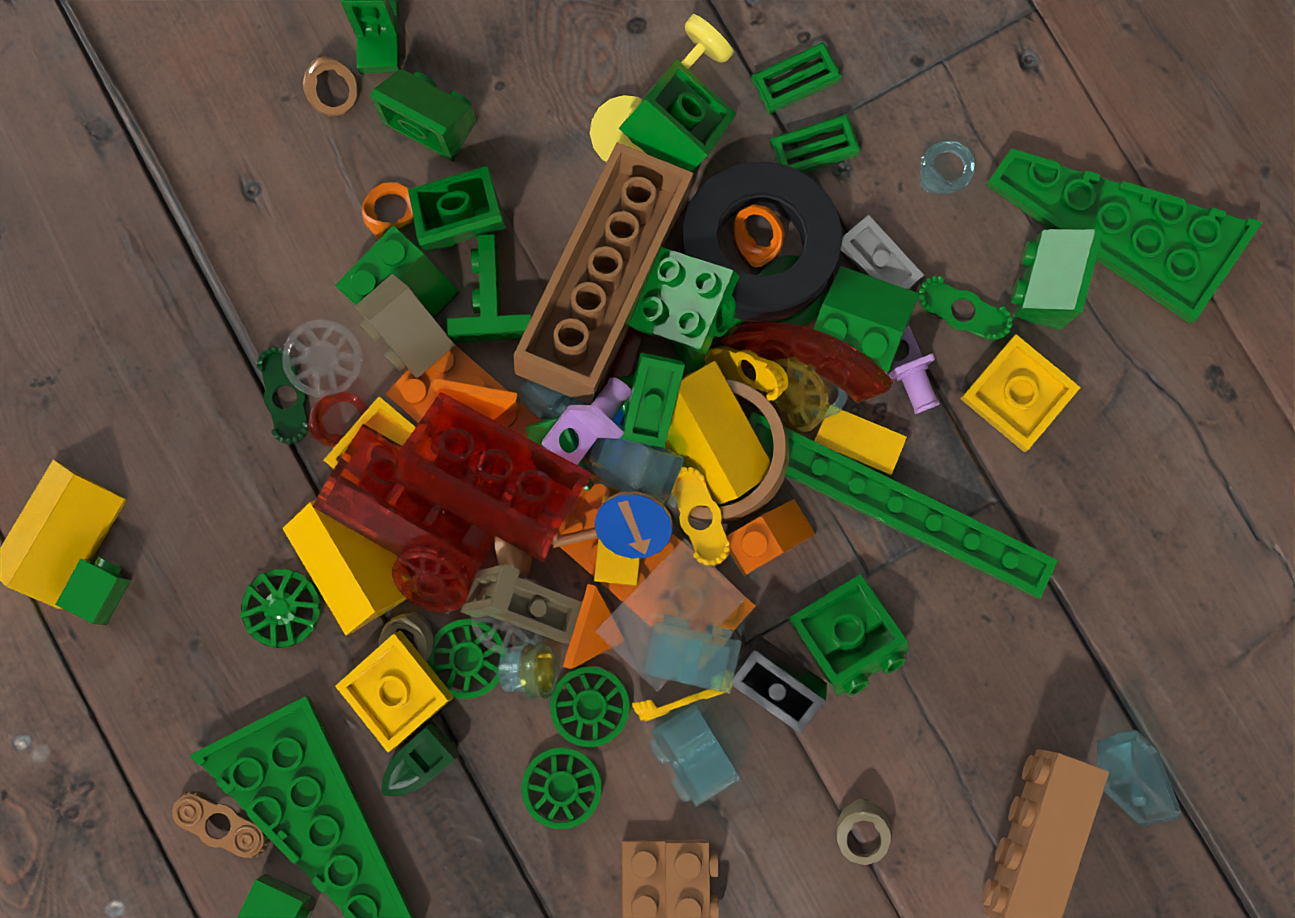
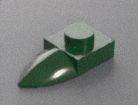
[381,722,460,796]

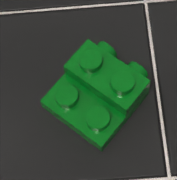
[789,574,909,697]

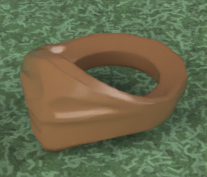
[303,56,358,117]

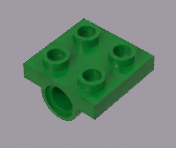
[629,247,739,354]

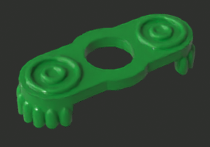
[918,276,1013,341]

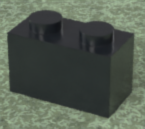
[729,634,827,733]

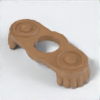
[172,791,270,859]

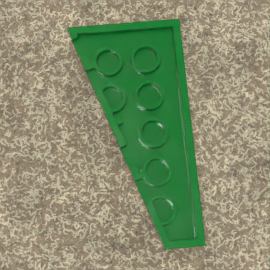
[985,148,1263,324]
[189,696,415,918]

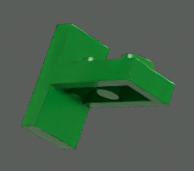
[341,0,400,74]
[447,234,532,343]

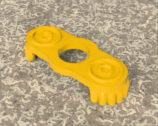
[704,346,788,401]
[668,467,730,566]
[632,668,732,722]

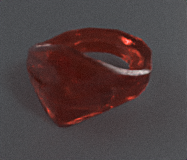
[308,392,368,447]

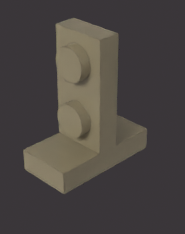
[461,564,582,644]

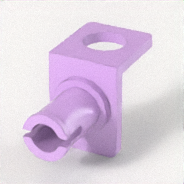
[883,325,940,414]
[542,377,631,469]

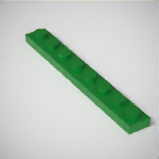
[749,412,1058,599]

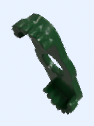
[256,346,309,445]

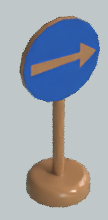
[495,491,673,579]

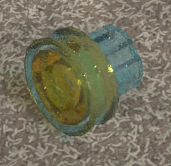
[498,643,557,700]

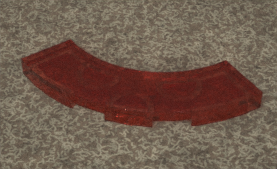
[720,322,894,403]

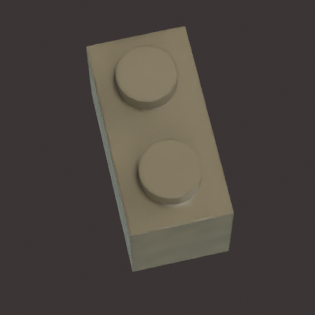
[354,274,455,378]

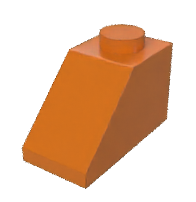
[727,499,816,577]

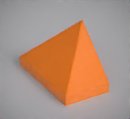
[431,378,521,441]
[563,584,625,669]

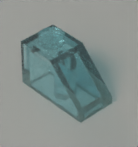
[1097,730,1181,827]

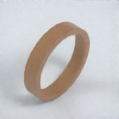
[644,379,789,524]

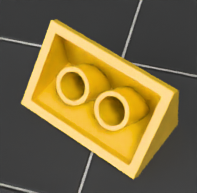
[665,360,771,507]
[0,459,127,610]
[283,485,419,636]

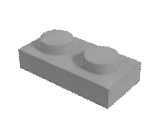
[841,214,924,290]

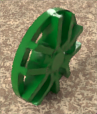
[240,569,321,648]
[427,619,507,699]
[550,667,630,747]
[521,747,602,829]

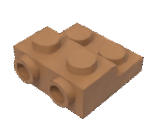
[622,839,719,918]

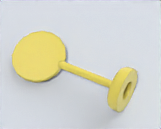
[590,14,734,163]

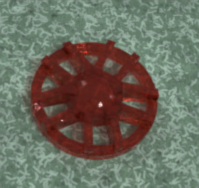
[392,544,472,612]

